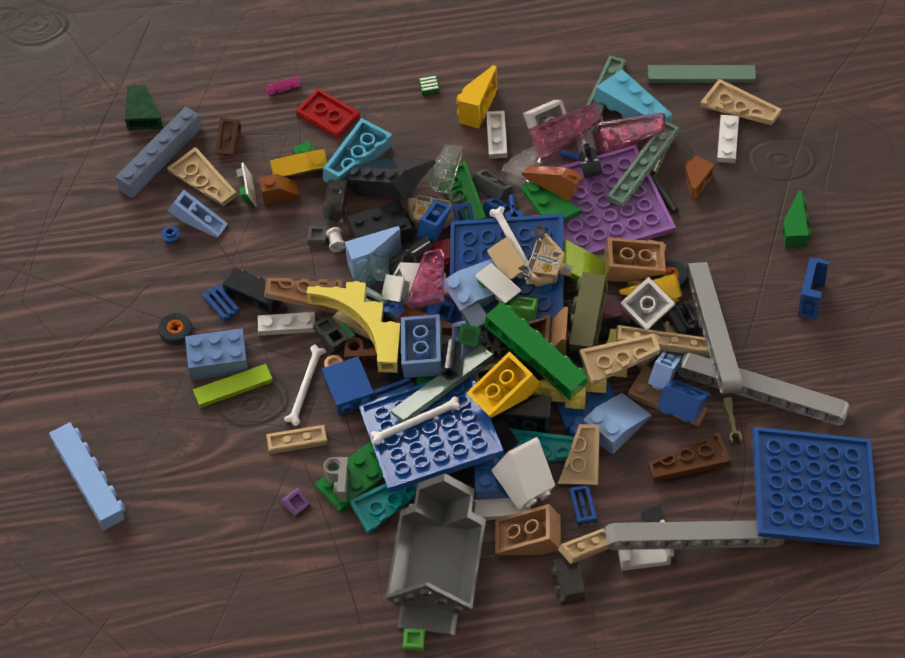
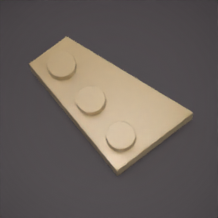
[558,424,600,485]

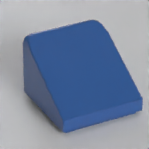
[483,197,509,219]

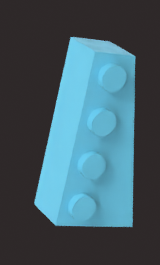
[594,70,672,135]
[323,118,393,189]

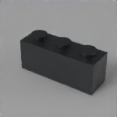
[222,267,282,315]

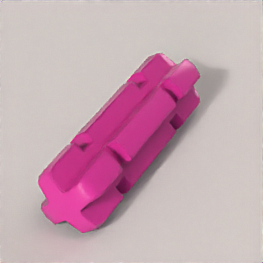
[266,77,301,96]

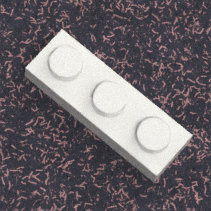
[486,111,507,159]
[717,115,739,163]
[258,312,316,336]

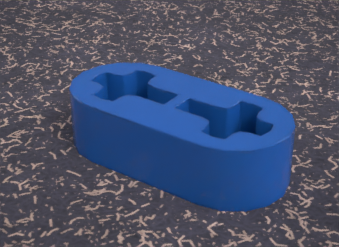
[383,300,405,319]

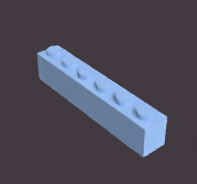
[49,423,126,530]

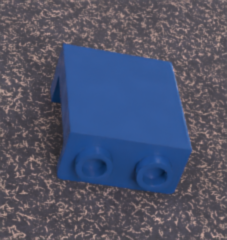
[798,258,829,320]
[322,357,375,415]

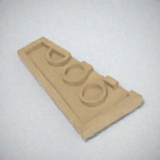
[700,79,781,125]
[167,147,238,206]
[579,333,660,386]

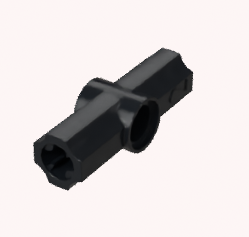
[380,235,436,276]

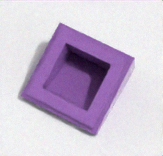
[280,488,310,516]

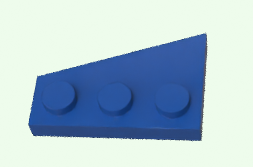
[554,381,615,433]

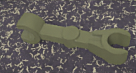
[723,397,743,444]

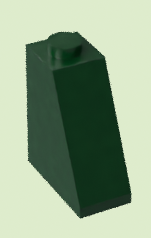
[125,85,163,130]

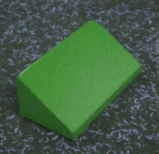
[497,297,539,321]

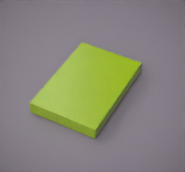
[563,240,608,286]

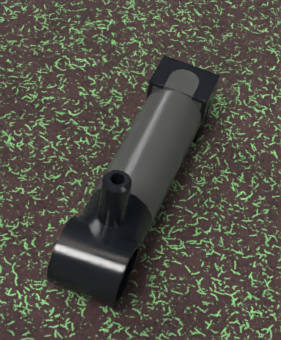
[569,107,603,179]

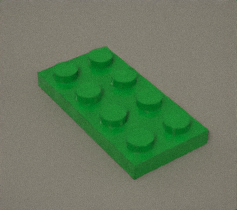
[314,441,385,513]

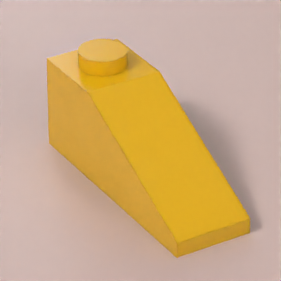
[270,149,327,177]
[619,273,682,302]

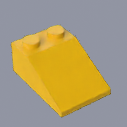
[456,65,497,129]
[467,352,542,418]

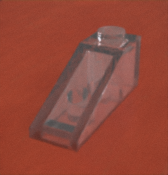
[501,140,549,190]
[428,144,464,193]

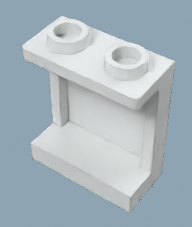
[618,520,674,571]

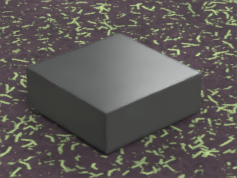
[307,226,328,245]

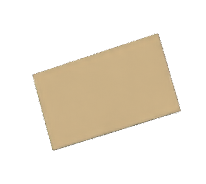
[487,237,526,280]

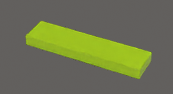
[193,364,273,408]

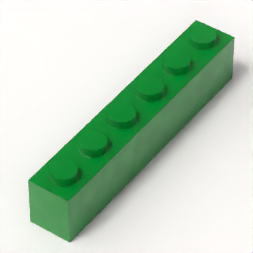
[484,302,588,401]

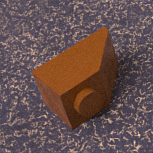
[684,155,714,200]
[259,174,300,205]

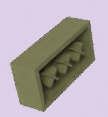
[567,272,608,354]

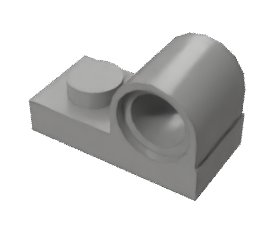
[323,457,349,502]

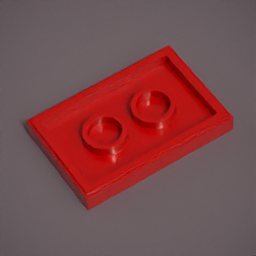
[296,89,360,139]

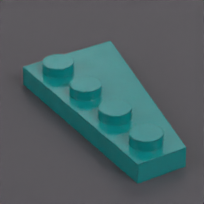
[502,428,574,462]
[349,483,417,535]

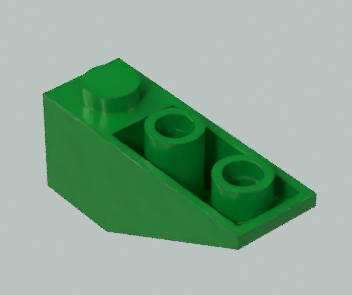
[782,190,811,248]

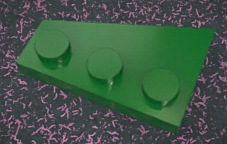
[521,182,581,222]

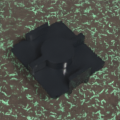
[666,302,702,335]

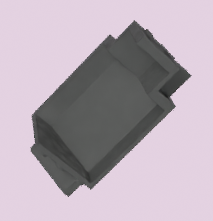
[385,474,486,636]

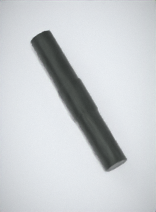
[651,174,679,214]

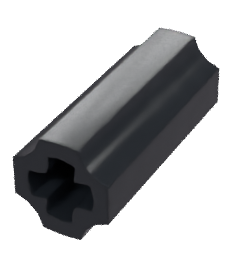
[440,339,462,380]

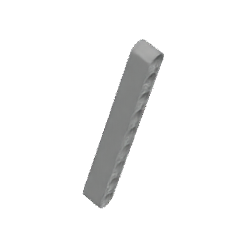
[686,262,742,394]
[677,353,850,426]
[605,520,785,550]

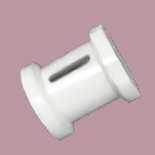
[326,227,345,252]

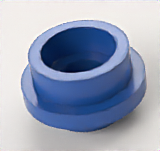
[161,226,180,244]

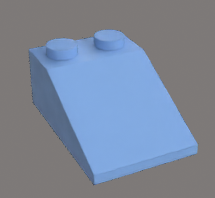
[345,226,402,281]
[441,259,498,314]
[583,393,652,455]

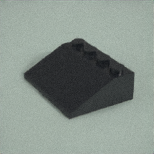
[345,156,436,200]

